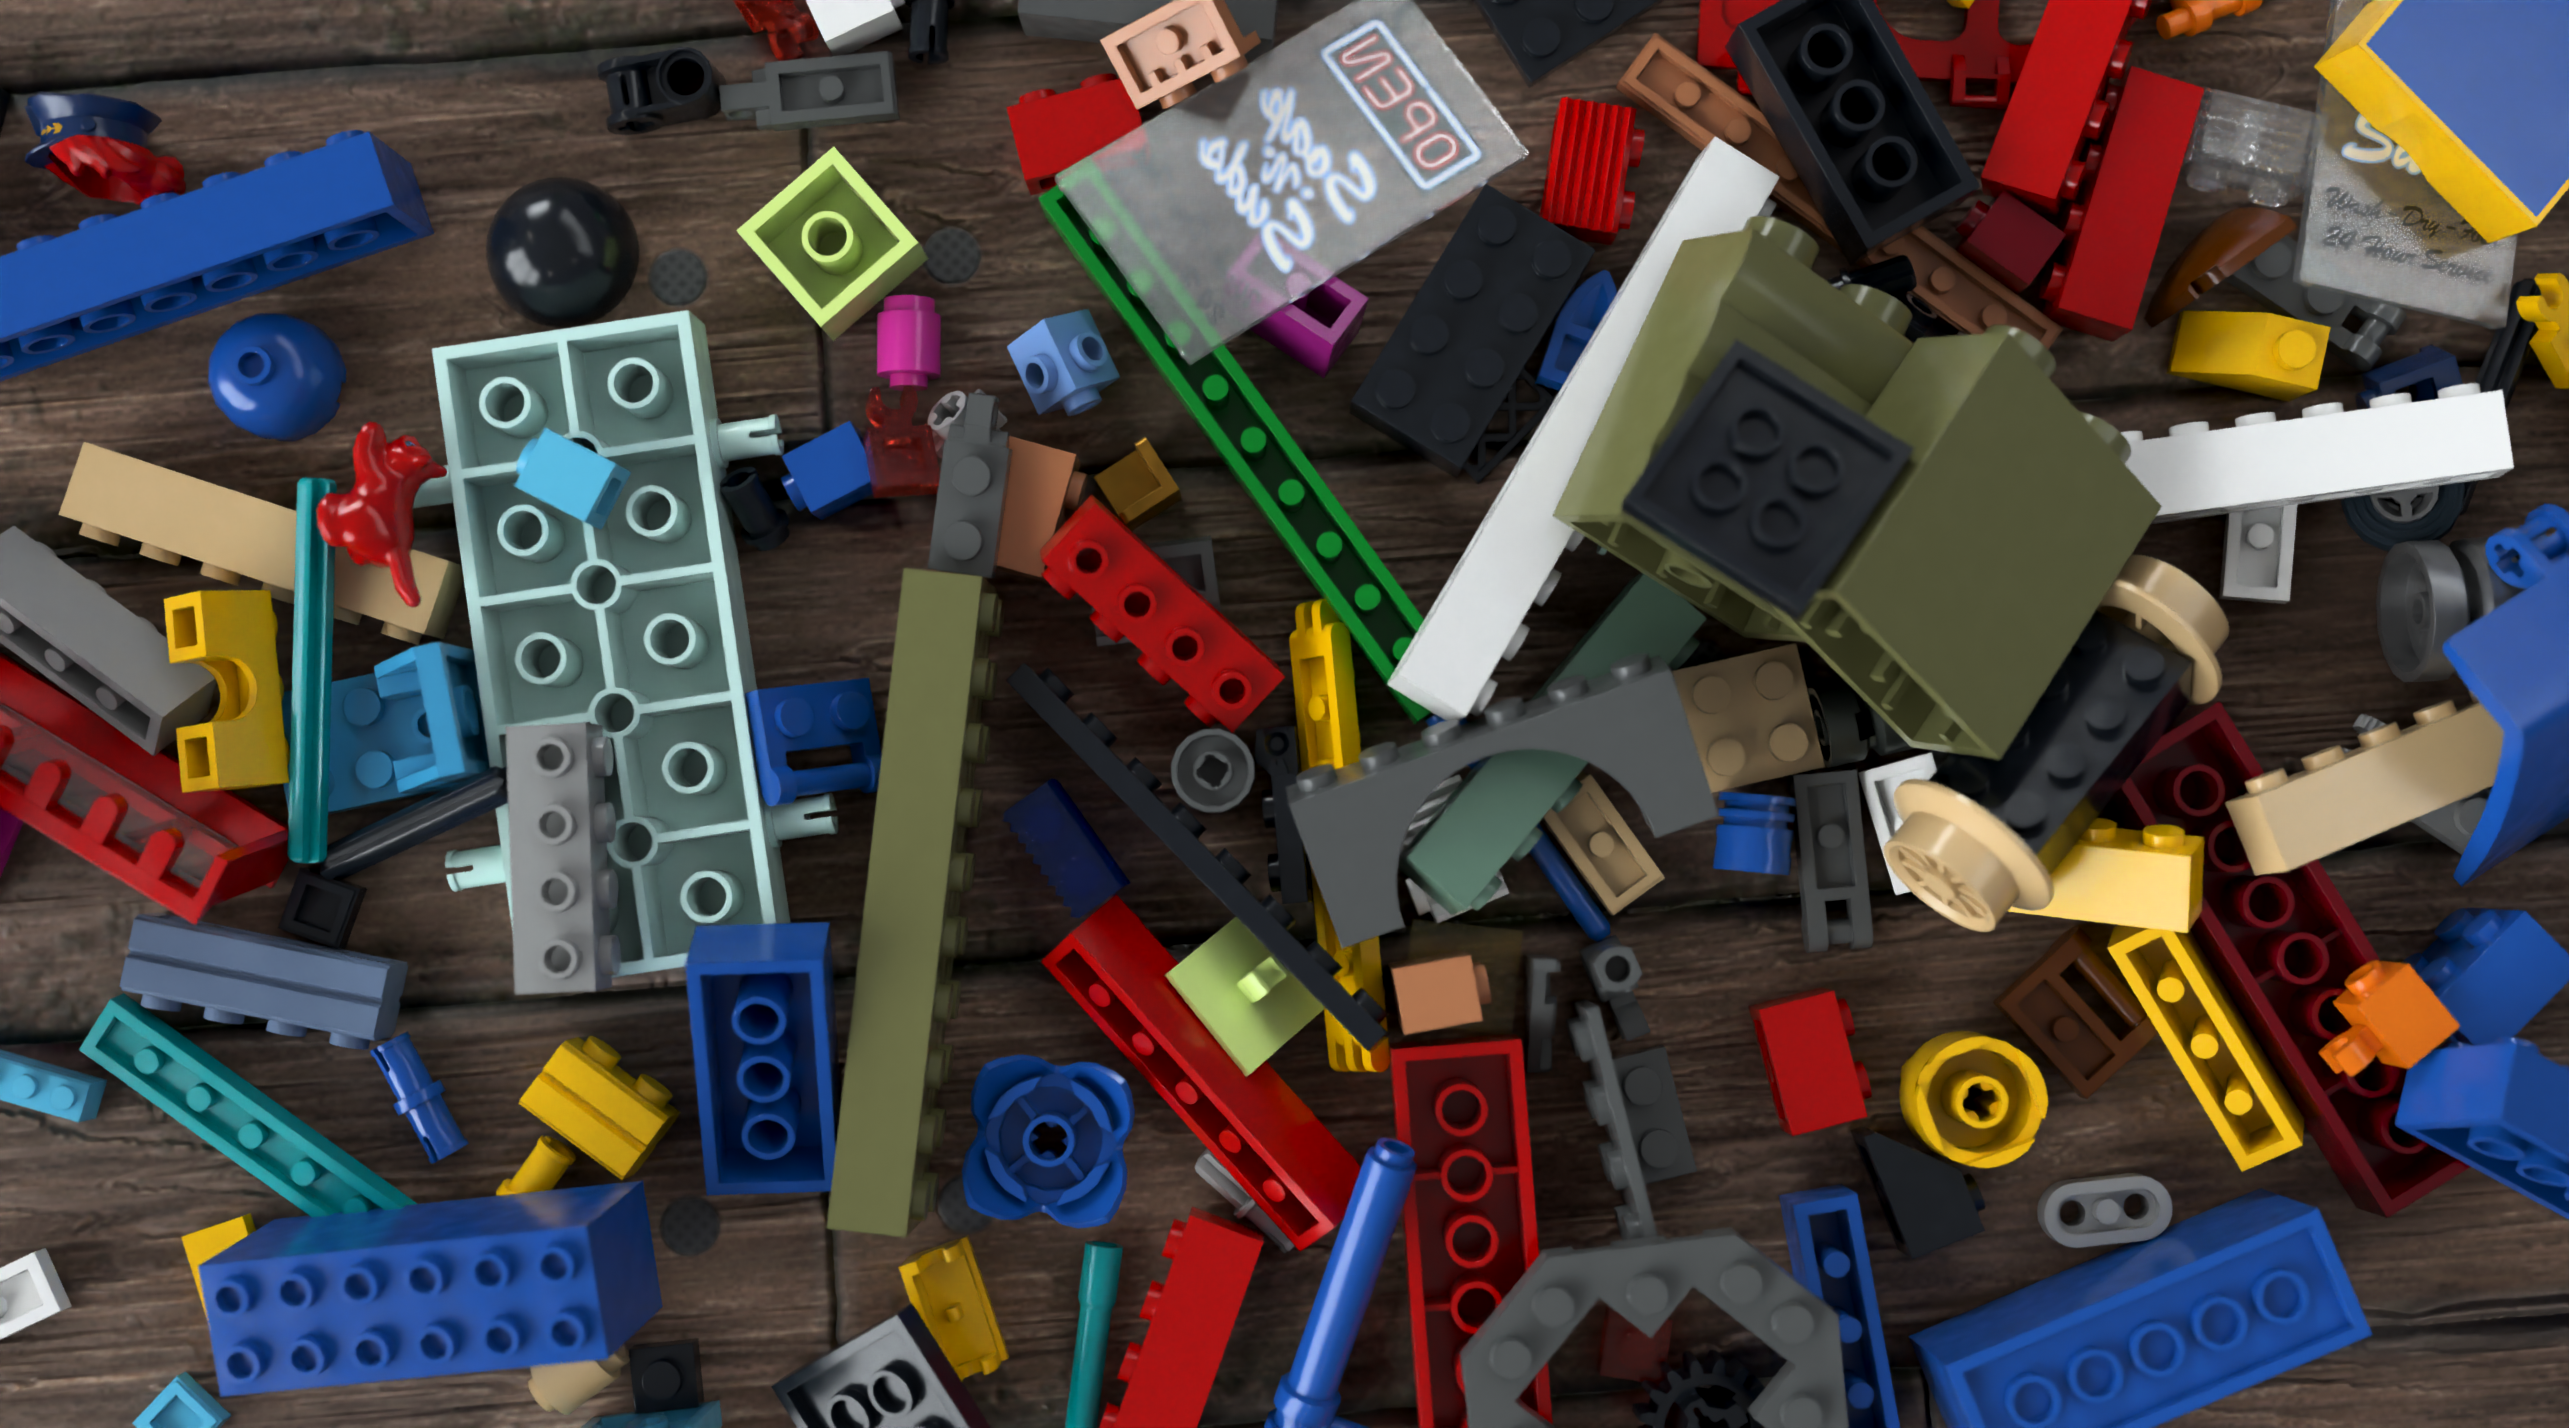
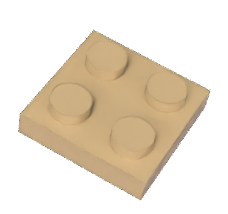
[1672,643,1825,793]

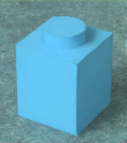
[514,428,631,530]

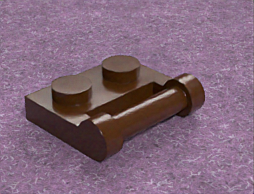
[1993,925,2158,1099]

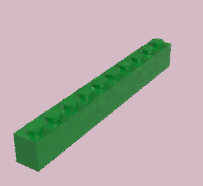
[1038,161,1431,724]

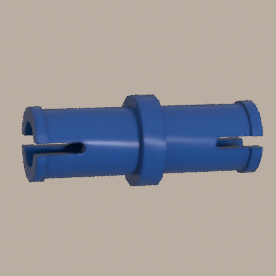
[369,1031,469,1164]

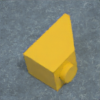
[2166,310,2331,402]

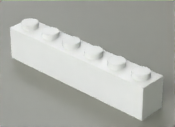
[2120,383,2514,524]

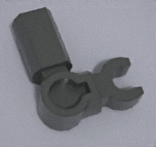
[1578,935,1651,1042]

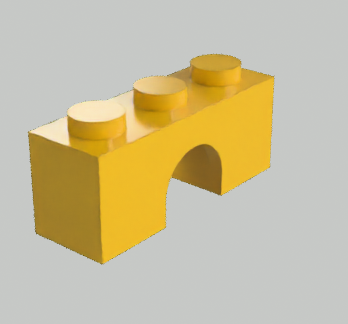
[164,590,290,793]

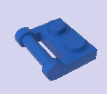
[745,678,882,806]

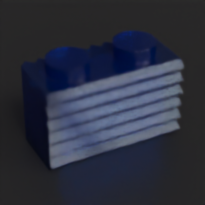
[1003,778,1131,918]

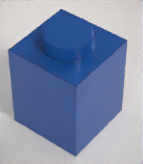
[781,421,888,520]

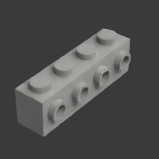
[0,526,216,756]
[506,723,621,995]

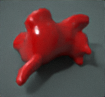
[317,421,447,607]

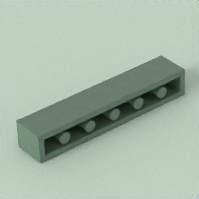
[1398,573,1707,915]

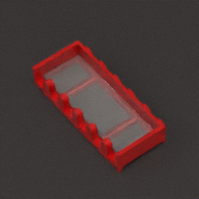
[0,652,289,925]

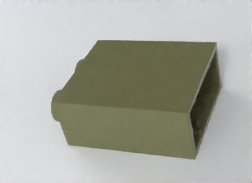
[1767,325,2162,760]

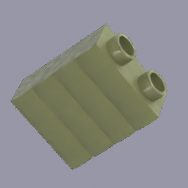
[1552,216,1914,642]

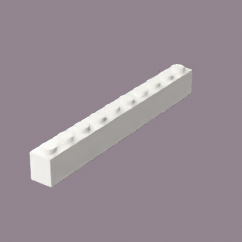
[1387,136,1780,721]

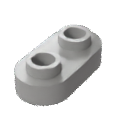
[2037,1173,2173,1248]

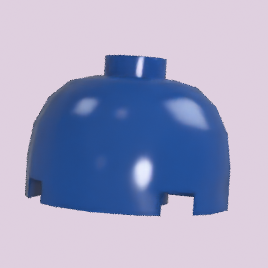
[208,313,346,441]

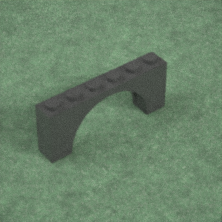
[1286,653,1719,948]

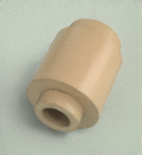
[528,1344,630,1415]

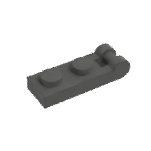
[2224,236,2407,371]
[1789,770,1873,953]

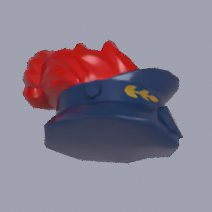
[24,92,186,205]

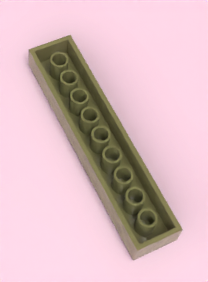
[827,568,1005,1237]

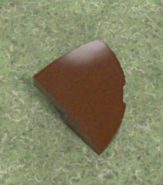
[2144,207,2297,328]

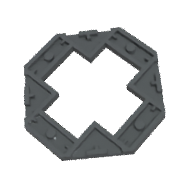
[1460,1227,1849,1428]

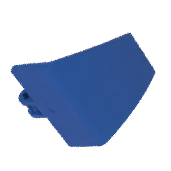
[2442,504,2569,887]

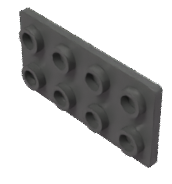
[1566,999,1697,1240]

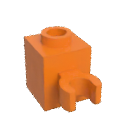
[2318,960,2461,1077]

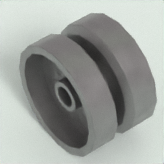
[2376,537,2526,682]

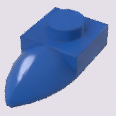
[1535,270,1617,391]

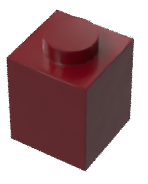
[1955,190,2066,294]

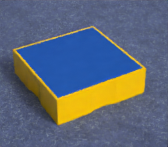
[2314,0,2569,243]

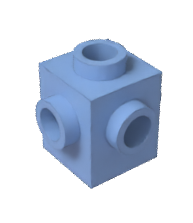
[1007,309,1120,416]

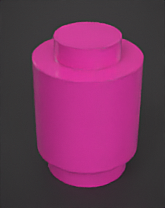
[877,295,941,391]

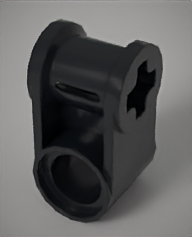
[597,47,727,135]

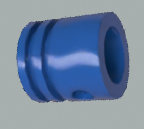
[1713,792,1796,875]

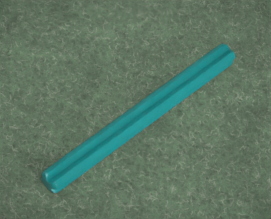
[287,477,337,863]

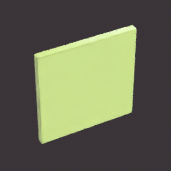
[1164,917,1324,1077]

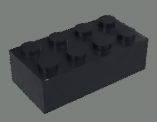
[1725,0,1980,266]
[1350,184,1595,479]

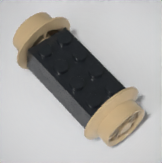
[1883,555,2229,932]

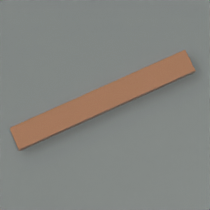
[1616,32,2064,350]

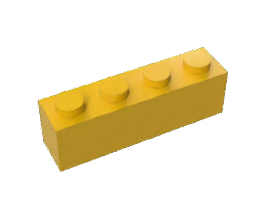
[2107,925,2304,1172]

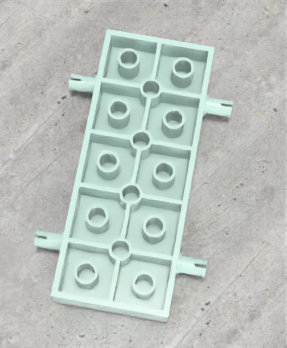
[413,310,838,978]

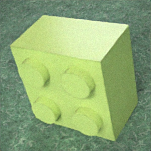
[736,147,928,341]

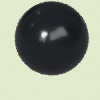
[486,177,639,328]

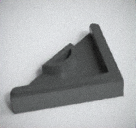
[1523,954,1560,1073]

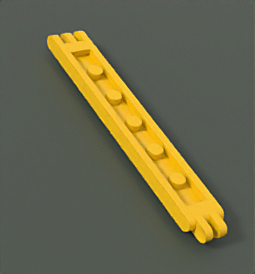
[1289,598,1390,1072]

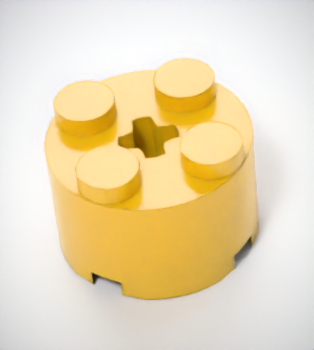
[1899,1031,2048,1168]

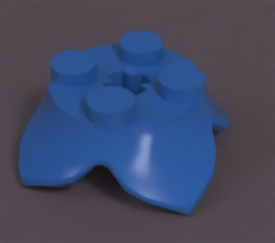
[962,1054,1135,1228]

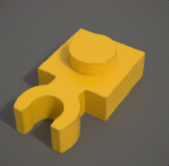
[2516,273,2569,389]

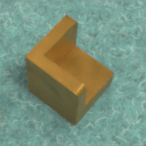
[1094,437,1182,531]

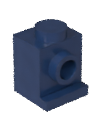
[2355,344,2463,410]

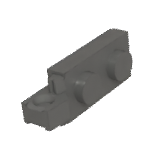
[719,51,900,131]
[927,393,1013,578]

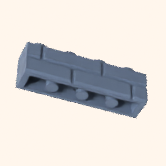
[119,913,408,1049]

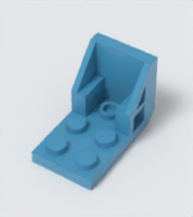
[282,642,490,815]

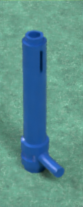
[1263,1138,1417,1428]

